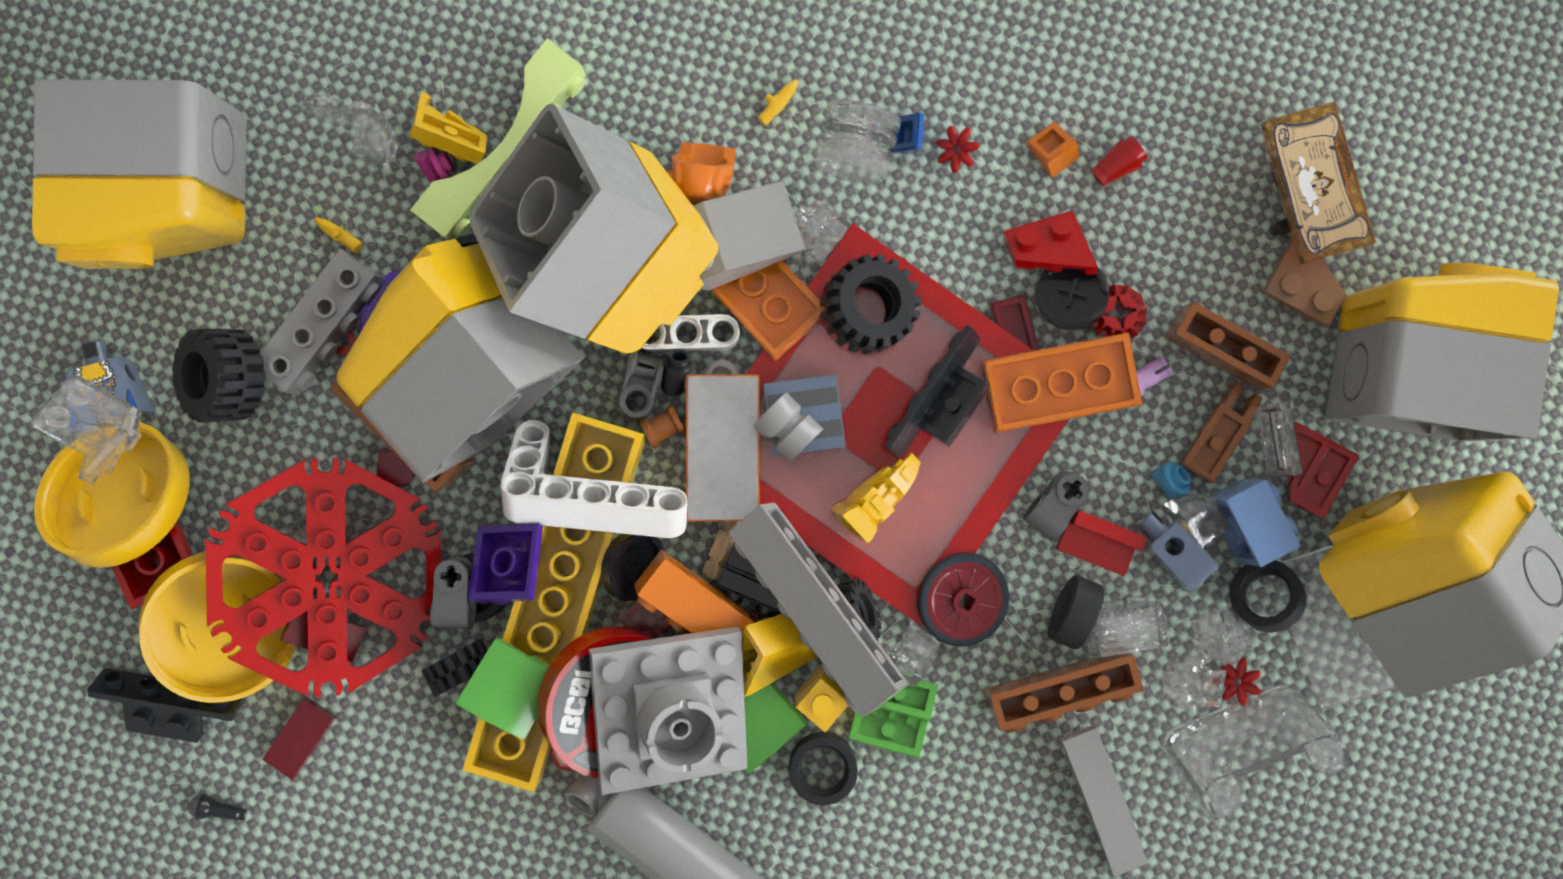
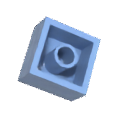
[1204,479,1301,567]

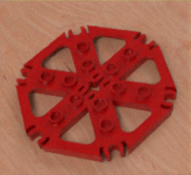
[205,457,441,697]

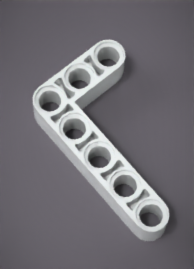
[641,314,740,352]
[501,420,688,538]

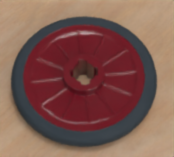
[918,553,1009,646]

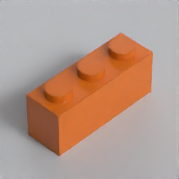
[634,549,754,634]

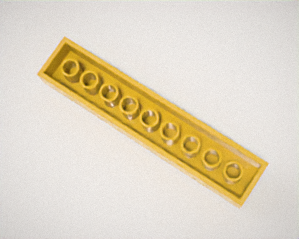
[463,412,647,792]

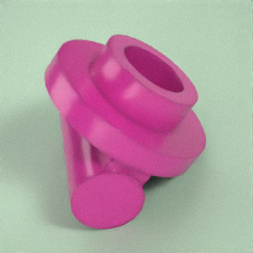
[414,147,454,184]

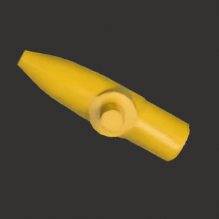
[758,79,799,126]
[314,217,363,253]

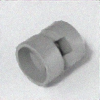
[753,392,823,462]

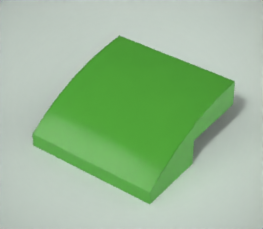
[455,637,550,739]
[847,675,938,759]
[744,683,808,774]

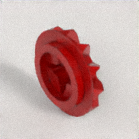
[1091,284,1148,339]

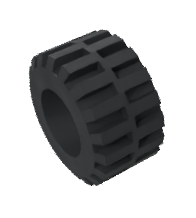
[820,254,921,354]
[172,329,266,423]

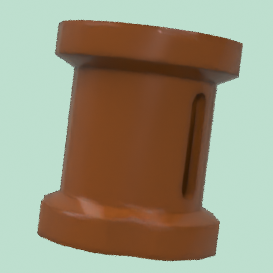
[640,404,686,449]

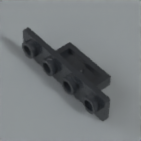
[884,325,990,459]
[87,668,246,743]

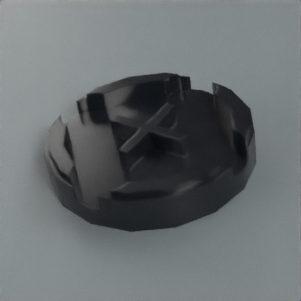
[1035,267,1110,331]
[601,533,665,602]

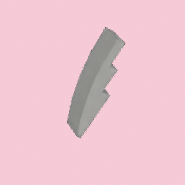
[1060,725,1148,877]

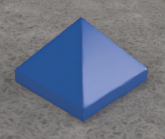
[891,113,925,154]

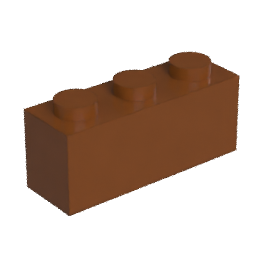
[1164,302,1291,391]

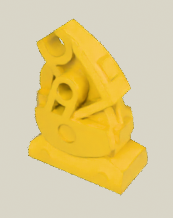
[829,452,921,543]

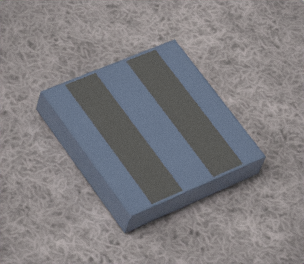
[763,374,846,457]

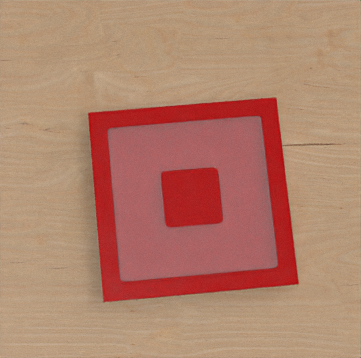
[746,223,1069,627]

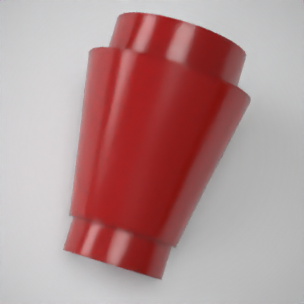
[1091,136,1148,187]

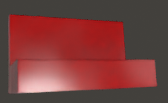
[1056,510,1148,576]

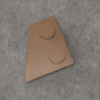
[1261,231,1347,328]

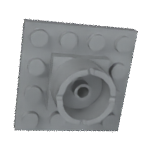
[589,626,747,795]

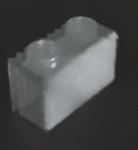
[1086,595,1169,658]

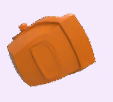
[667,142,735,206]

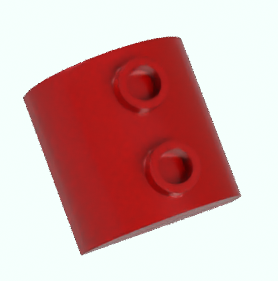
[111,520,194,610]

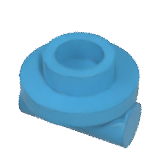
[1150,462,1191,503]

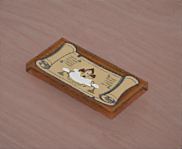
[1260,101,1376,265]

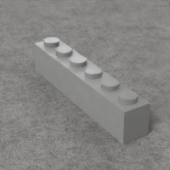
[728,502,909,718]

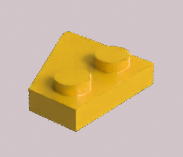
[409,91,487,164]

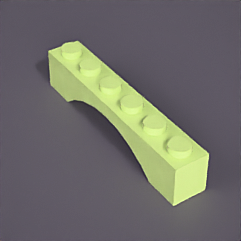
[410,38,586,240]

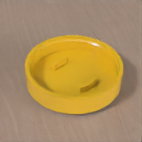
[34,420,190,568]
[138,552,296,703]

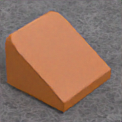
[1026,121,1080,177]

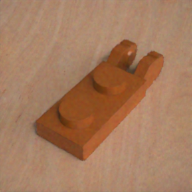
[1179,381,1263,484]

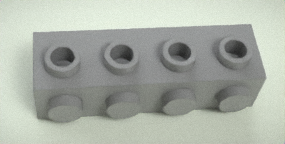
[260,249,383,394]

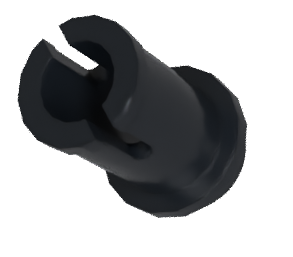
[661,349,693,397]

